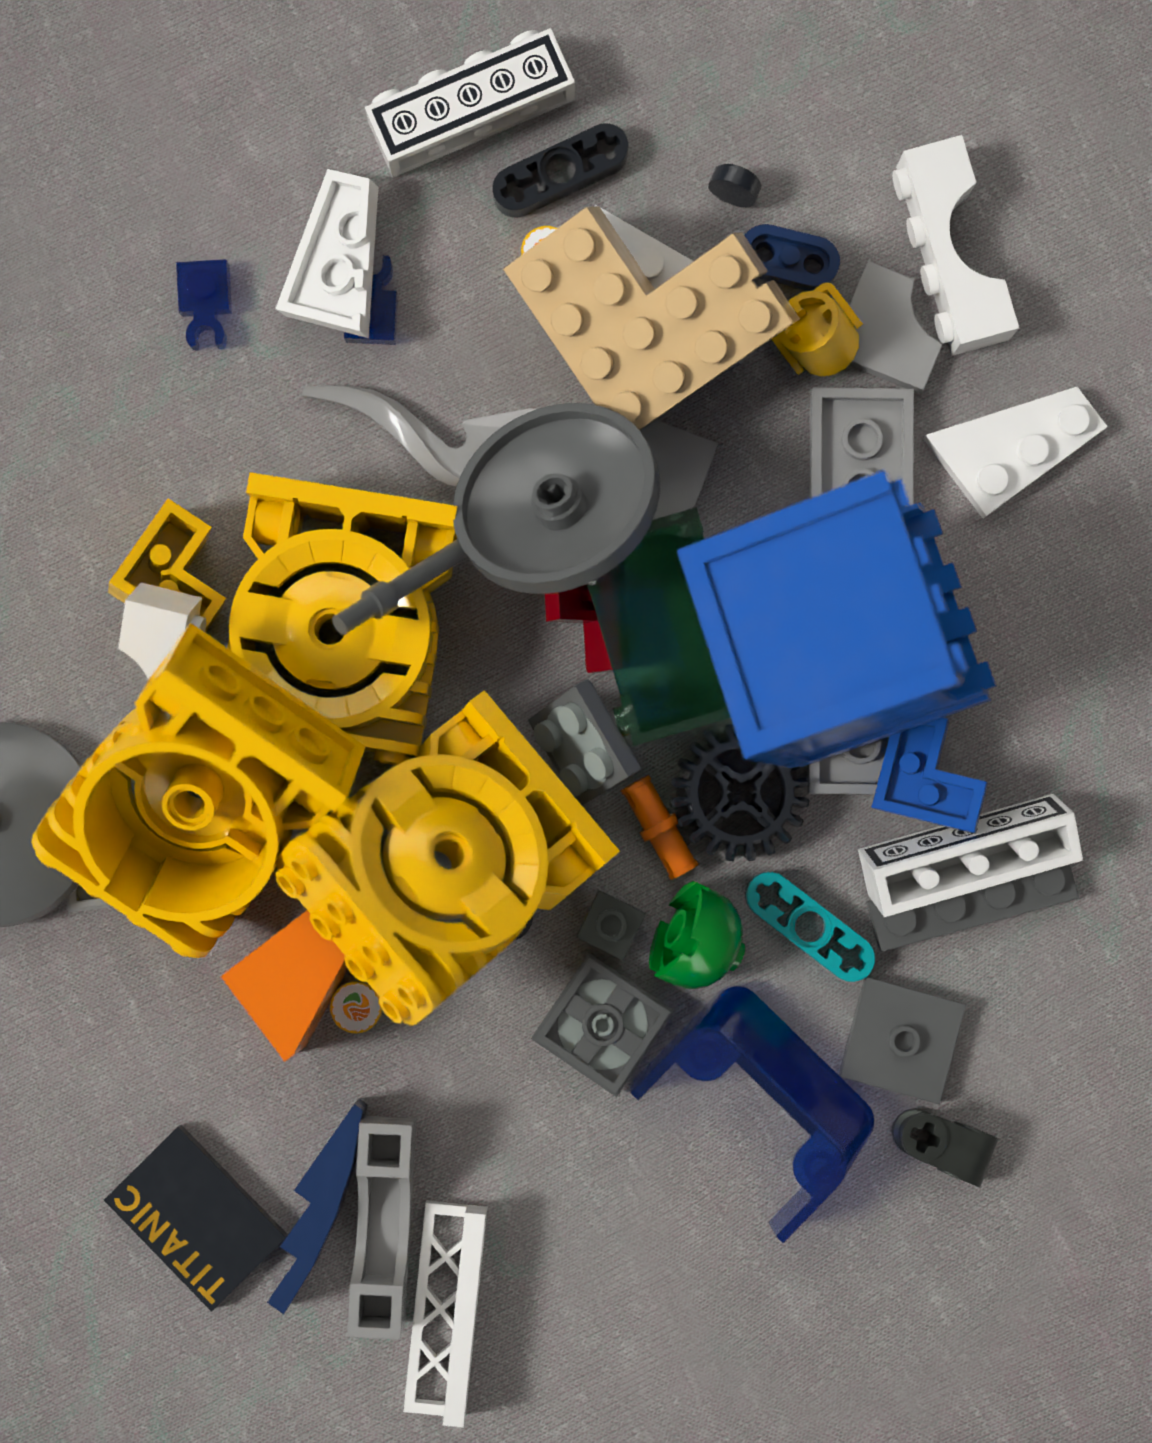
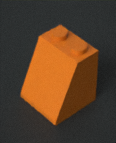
[220,910,348,1062]

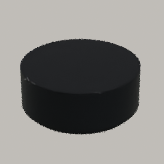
[708,164,762,208]

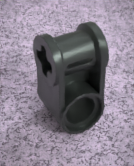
[892,1108,999,1187]

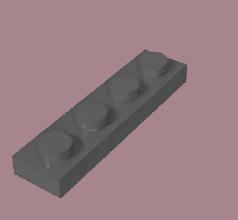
[866,864,1079,952]

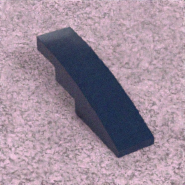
[267,1099,368,1315]

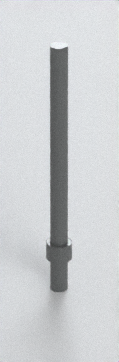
[332,539,468,635]

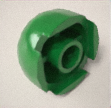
[648,881,745,989]

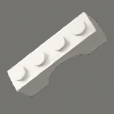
[892,135,1019,356]
[118,582,206,798]

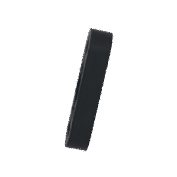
[492,123,628,218]

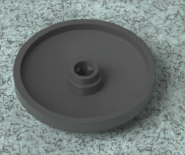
[453,403,660,594]
[0,722,82,928]

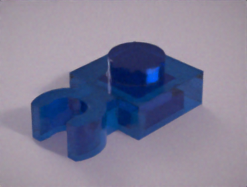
[344,255,398,345]
[176,259,232,351]

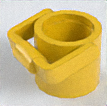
[771,282,863,377]

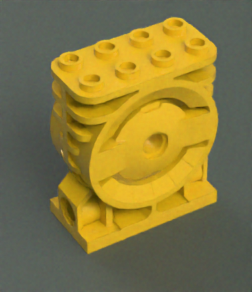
[227,472,458,766]
[31,622,366,958]
[275,690,620,1026]

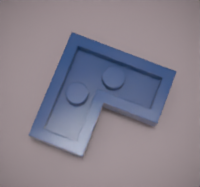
[872,718,988,834]

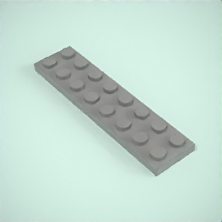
[807,387,914,795]

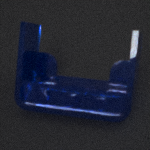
[629,985,874,1244]

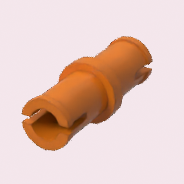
[620,775,699,880]

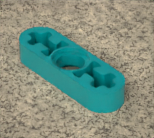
[745,872,875,982]

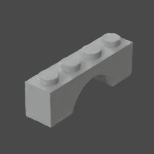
[347,1115,417,1340]

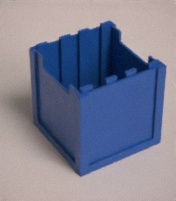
[677,470,996,768]

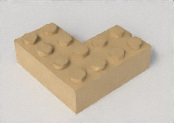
[503,206,800,431]

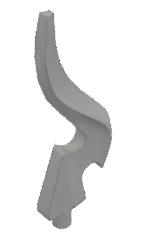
[302,385,536,487]

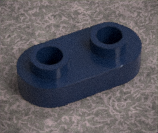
[744,224,840,291]

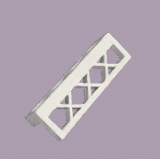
[403,1200,488,1428]

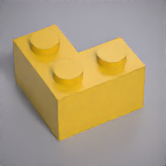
[108,498,226,633]

